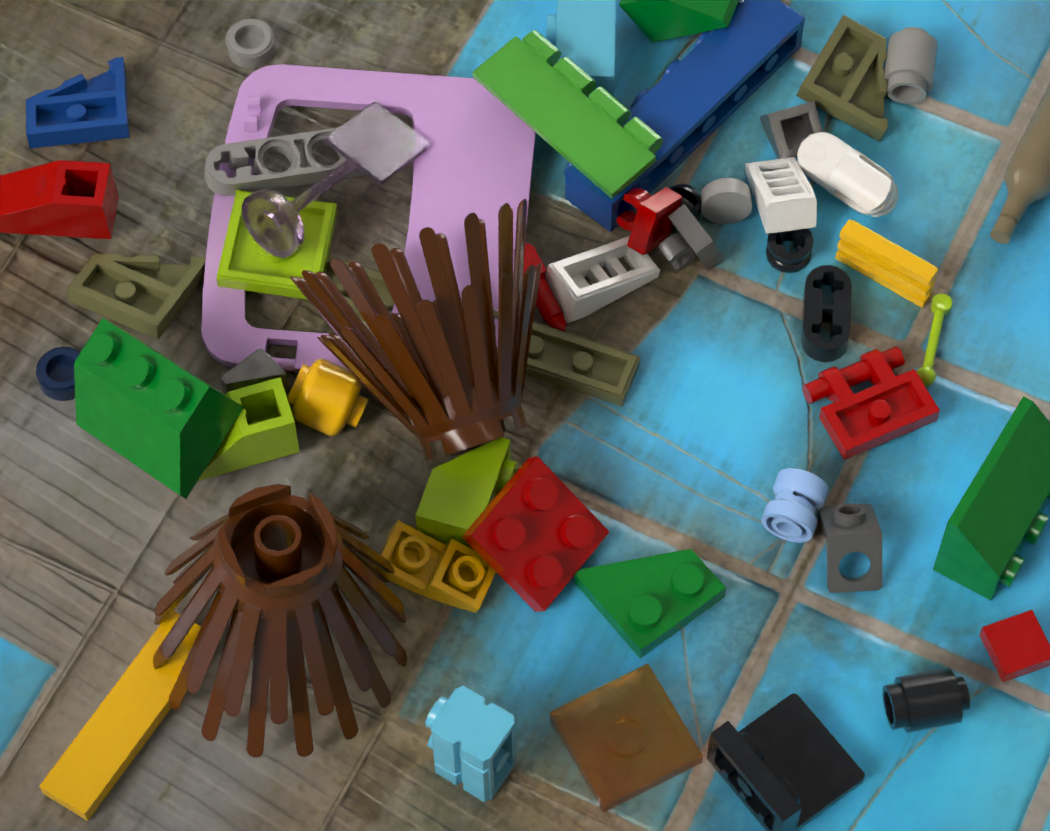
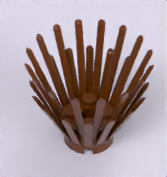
[290,199,542,460]
[153,484,407,757]

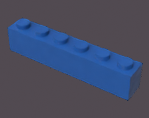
[564,0,805,232]

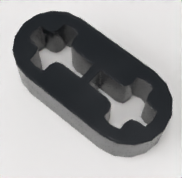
[801,265,852,362]

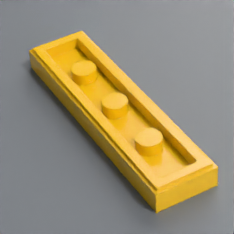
[39,611,201,821]

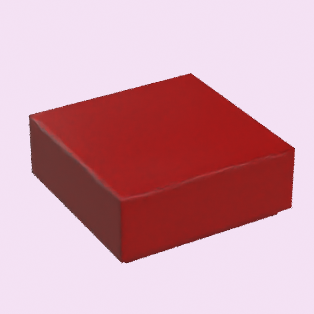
[979,610,1050,683]

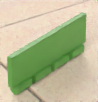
[472,30,663,199]

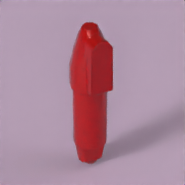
[514,243,567,331]

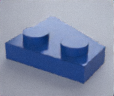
[26,57,130,149]

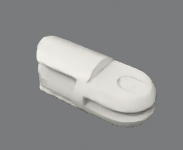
[797,132,898,217]

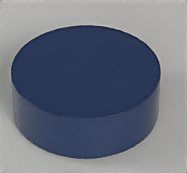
[36,347,81,401]

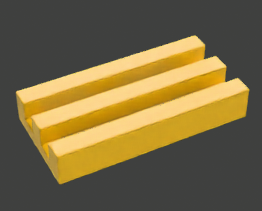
[835,219,939,308]

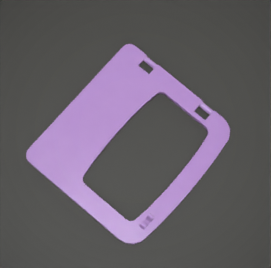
[201,64,536,374]

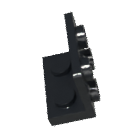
[707,693,865,831]

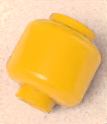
[287,358,368,436]

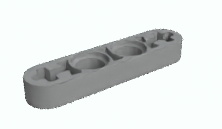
[204,123,398,196]

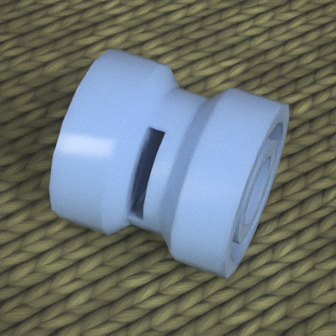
[761,468,829,543]

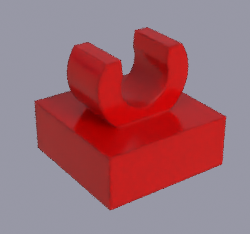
[616,187,683,256]

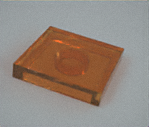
[550,663,703,813]

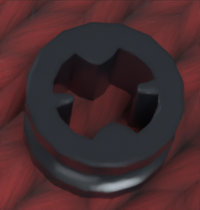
[766,228,814,273]

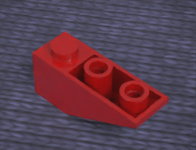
[0,160,119,239]

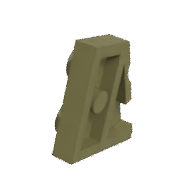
[796,15,888,142]
[67,253,206,340]

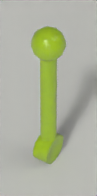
[916,293,952,386]

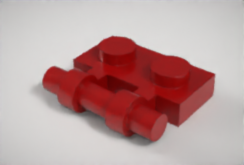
[802,346,940,460]

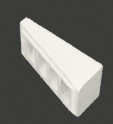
[745,157,817,234]
[546,236,660,324]

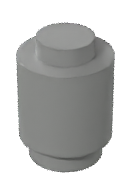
[884,27,938,104]

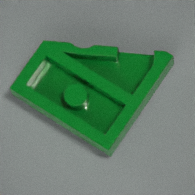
[574,549,726,659]

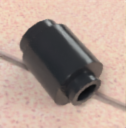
[882,667,970,733]

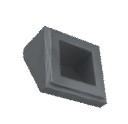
[760,101,823,159]
[221,348,290,397]

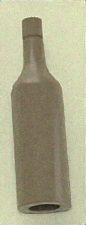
[990,84,1050,244]

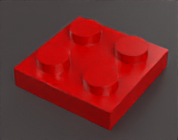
[462,456,609,612]

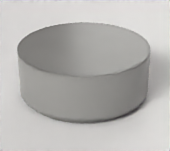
[225,19,276,68]
[701,178,752,224]

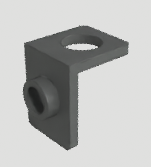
[818,503,882,593]

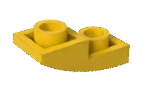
[375,520,496,613]

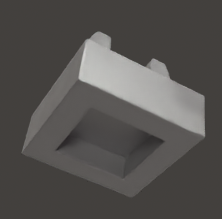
[658,204,725,272]

